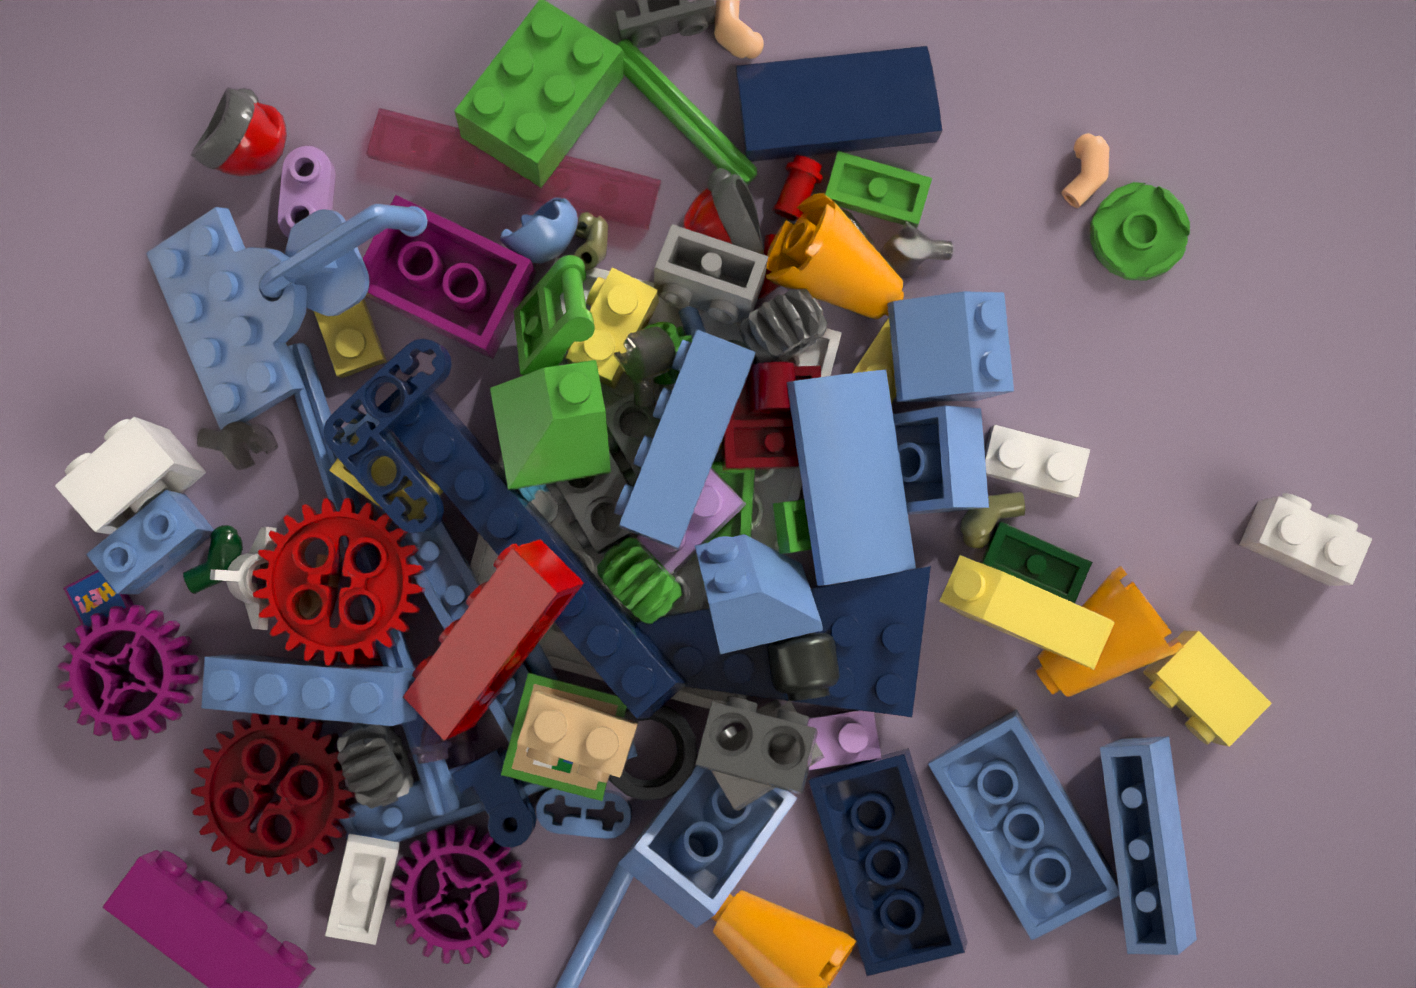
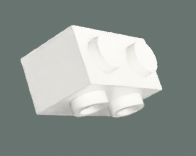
[1239,493,1372,586]

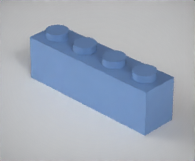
[614,329,756,551]
[201,653,417,726]
[1100,736,1197,955]

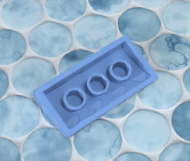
[787,369,916,586]
[928,709,1120,940]

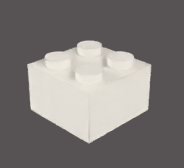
[55,417,206,534]

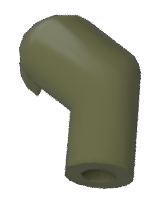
[574,212,608,270]
[960,492,1025,548]

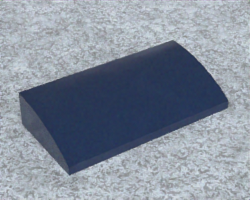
[736,46,943,162]
[808,748,968,976]

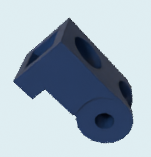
[451,746,537,848]

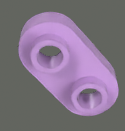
[278,146,335,238]

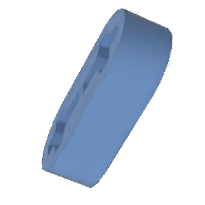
[536,788,632,839]

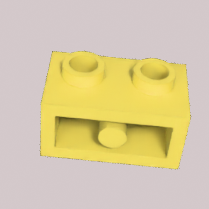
[565,267,659,389]

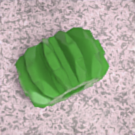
[597,537,682,624]

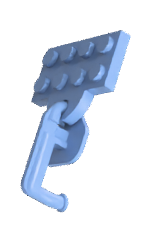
[146,204,428,431]

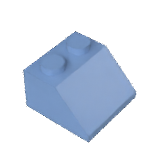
[888,291,1014,402]
[893,405,989,515]
[695,534,823,654]

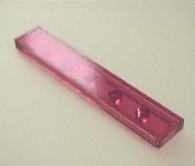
[366,108,662,230]

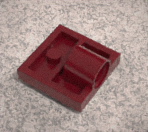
[721,362,821,470]

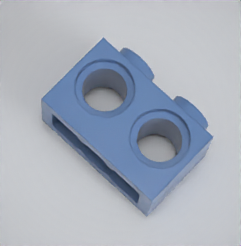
[86,490,214,595]

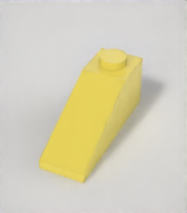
[939,555,1115,670]

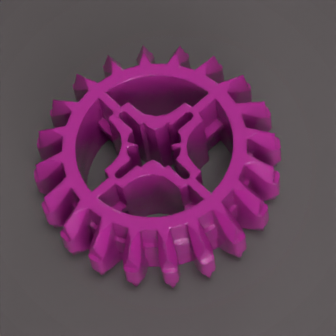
[56,605,200,741]
[390,823,528,964]

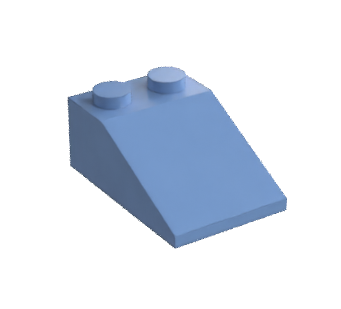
[618,765,797,928]

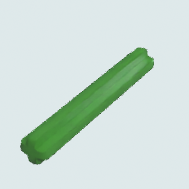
[617,39,757,186]

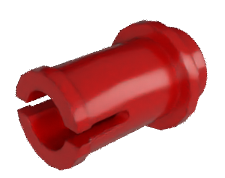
[772,155,823,222]

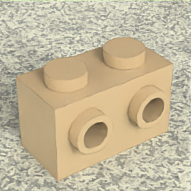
[517,691,639,783]

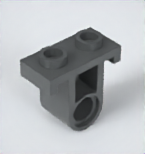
[615,0,715,48]

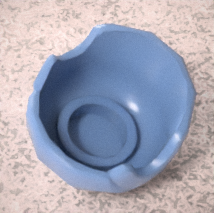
[500,197,578,264]

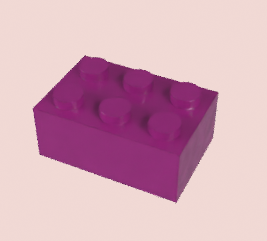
[363,195,537,359]

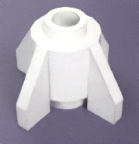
[210,527,277,630]

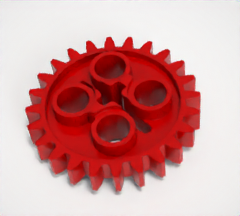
[253,498,425,666]

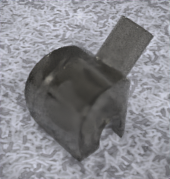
[879,222,953,279]
[614,327,676,407]
[197,422,278,470]

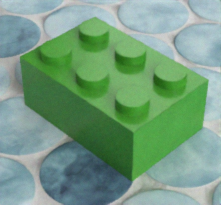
[454,0,624,188]

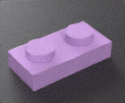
[637,468,746,574]
[807,710,881,770]

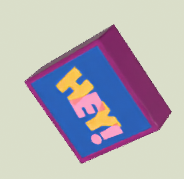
[63,570,134,629]

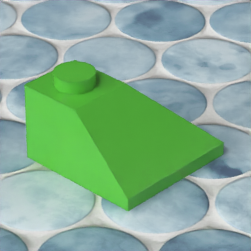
[490,360,611,490]

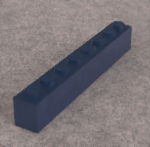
[378,376,687,719]

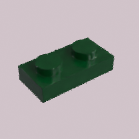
[980,522,1093,603]

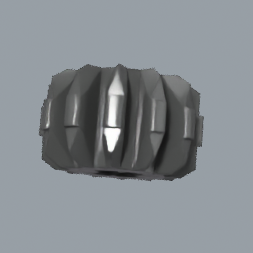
[739,289,828,363]
[337,723,413,809]

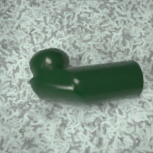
[183,525,243,594]

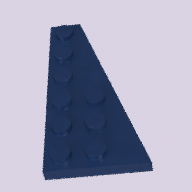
[635,566,931,718]

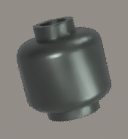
[768,632,840,701]

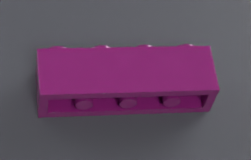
[102,850,316,988]

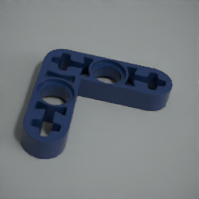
[323,338,452,533]

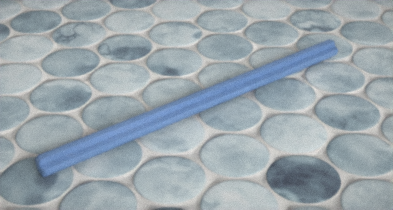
[287,343,459,816]

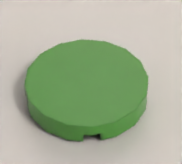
[1090,182,1190,281]

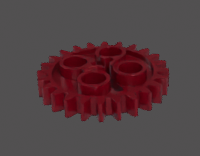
[191,713,356,877]

